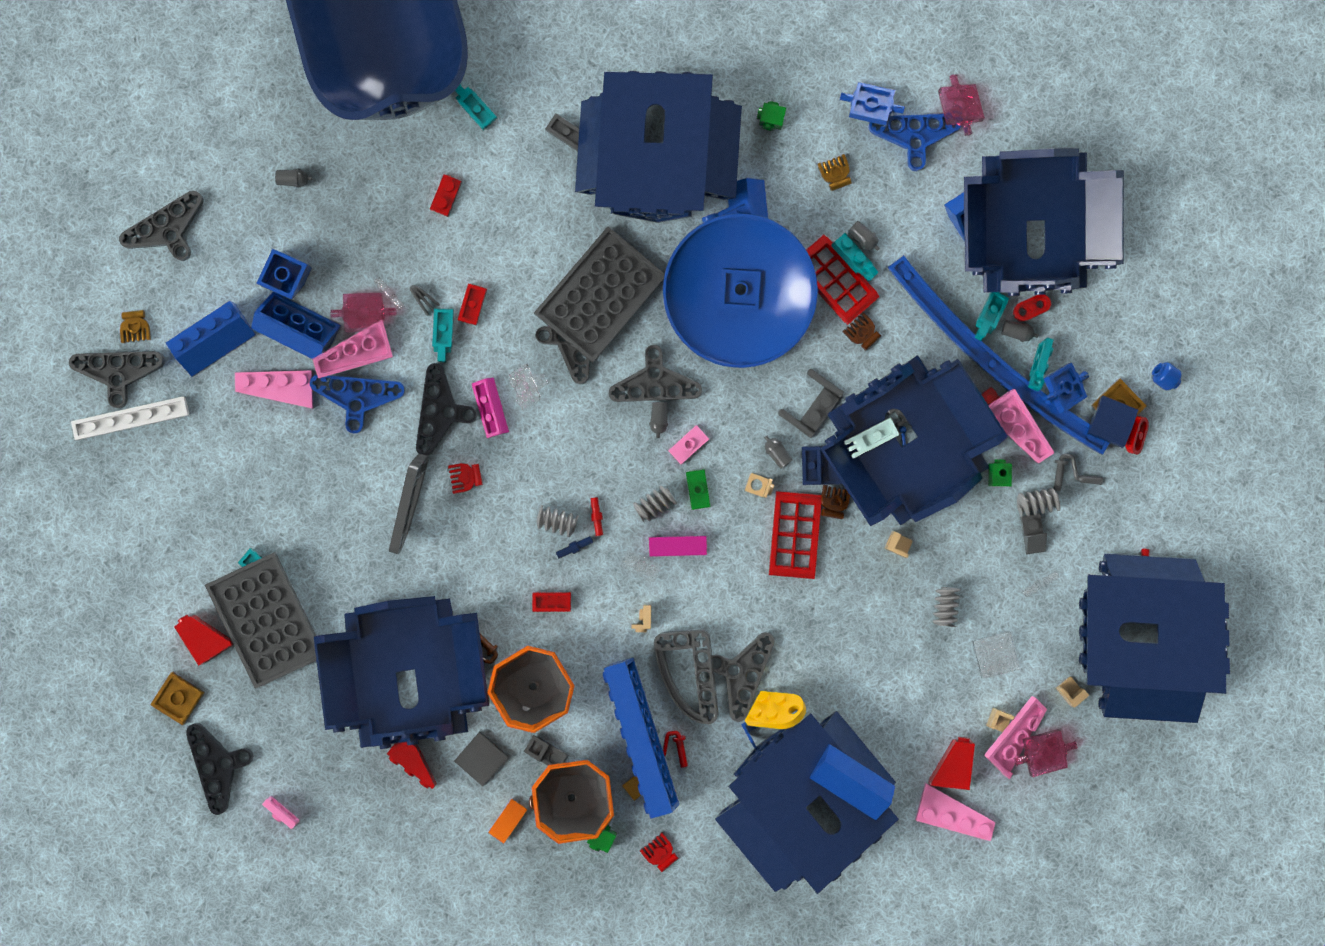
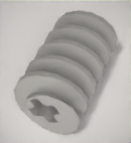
[633,486,677,524]
[1017,488,1060,517]
[537,505,579,537]
[933,587,961,627]

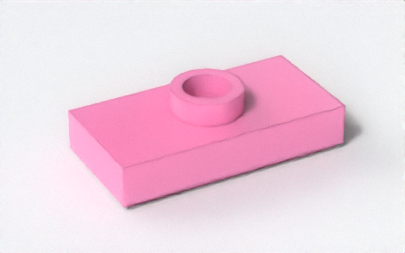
[668,425,709,464]
[262,796,300,829]

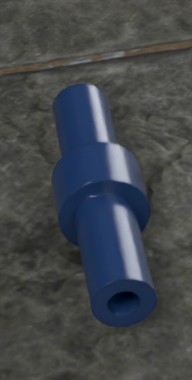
[556,536,593,559]

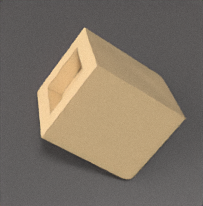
[884,531,913,558]
[1056,677,1089,708]
[986,708,1015,732]

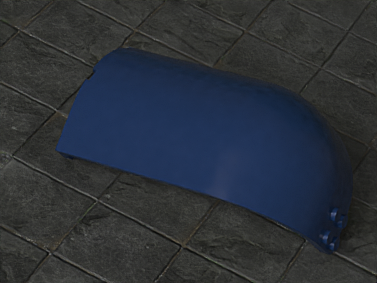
[286,0,468,120]

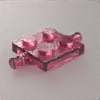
[938,74,985,136]
[330,293,397,332]
[1014,729,1078,777]

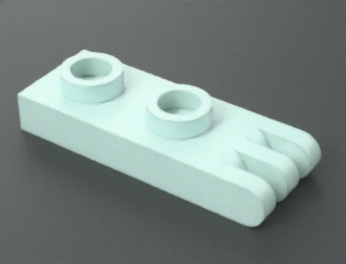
[844,418,899,458]

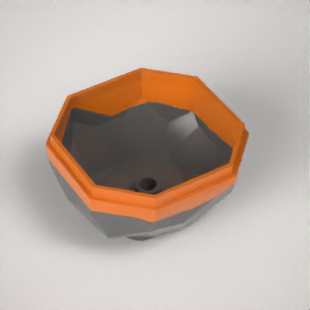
[487,646,575,733]
[531,760,614,844]

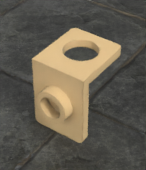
[745,473,774,498]

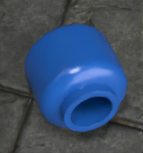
[1152,362,1182,391]

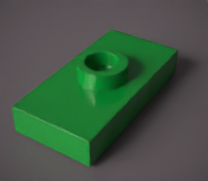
[686,469,711,510]

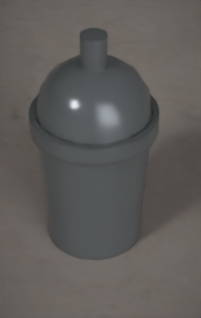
[275,168,312,188]
[848,221,880,251]
[1001,320,1039,342]
[649,402,668,438]
[764,436,793,469]

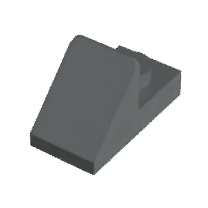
[1020,514,1047,555]

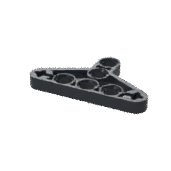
[416,363,477,456]
[186,723,254,815]

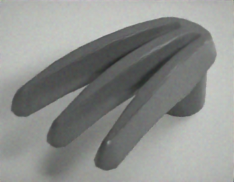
[410,285,440,316]

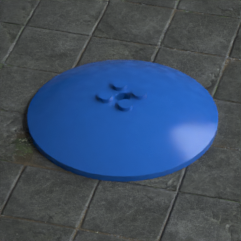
[663,213,818,368]

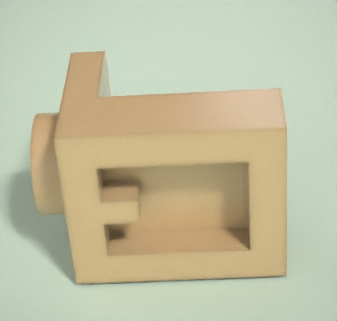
[631,605,651,632]

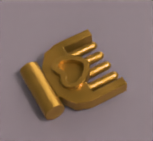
[817,154,852,191]
[120,310,151,343]

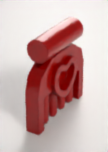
[448,463,483,494]
[640,832,679,872]

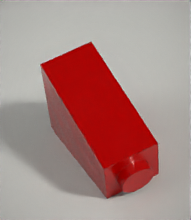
[174,614,233,666]
[928,737,975,790]

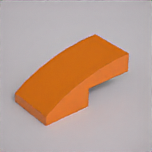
[488,799,527,844]

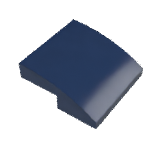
[1087,396,1138,448]
[802,446,842,485]

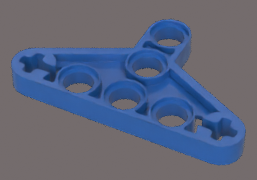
[868,114,962,171]
[310,375,405,434]

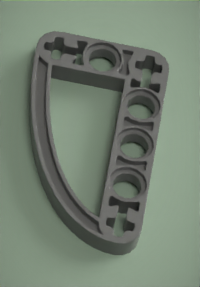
[389,453,429,554]
[654,629,719,724]

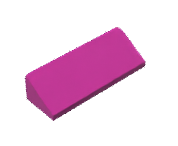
[472,378,509,438]
[649,536,707,557]

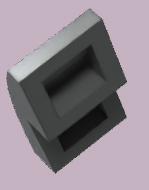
[524,735,569,766]

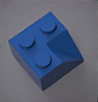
[256,248,312,300]

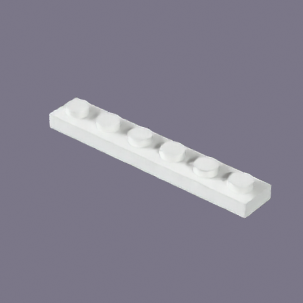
[71,396,190,440]

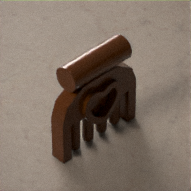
[842,312,881,351]
[821,485,850,520]

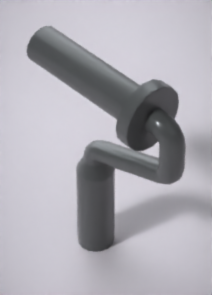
[1054,454,1103,491]

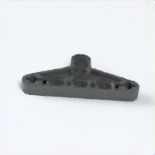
[119,191,204,261]
[535,326,590,384]
[608,345,702,402]
[69,351,165,408]
[712,632,774,722]

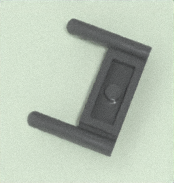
[778,369,844,438]

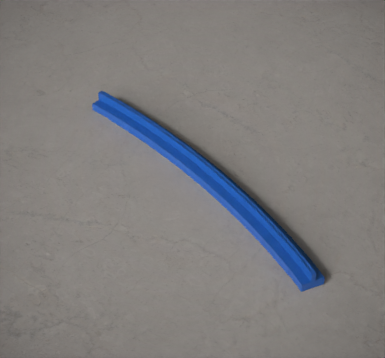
[888,255,1109,455]

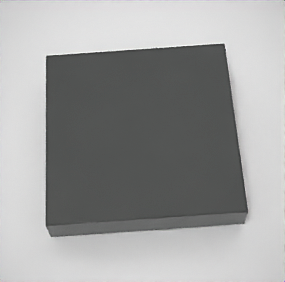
[454,731,509,787]

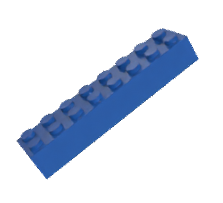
[603,657,680,819]

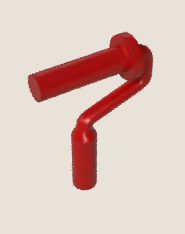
[663,731,688,768]

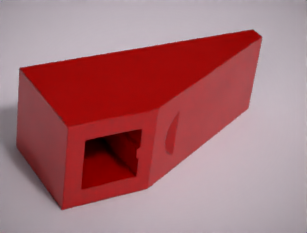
[387,742,437,789]

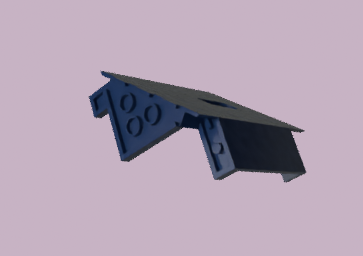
[575,71,742,223]
[964,148,1124,296]
[820,355,1008,526]
[1079,554,1230,723]
[314,596,489,749]
[715,711,899,894]

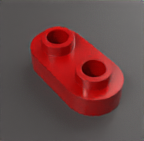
[1013,295,1051,322]
[1125,416,1149,455]

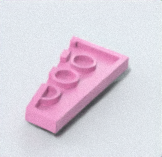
[312,320,393,378]
[235,370,314,409]
[988,389,1054,463]
[984,696,1047,779]
[915,783,995,841]

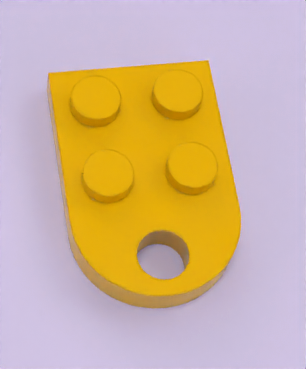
[745,691,806,729]

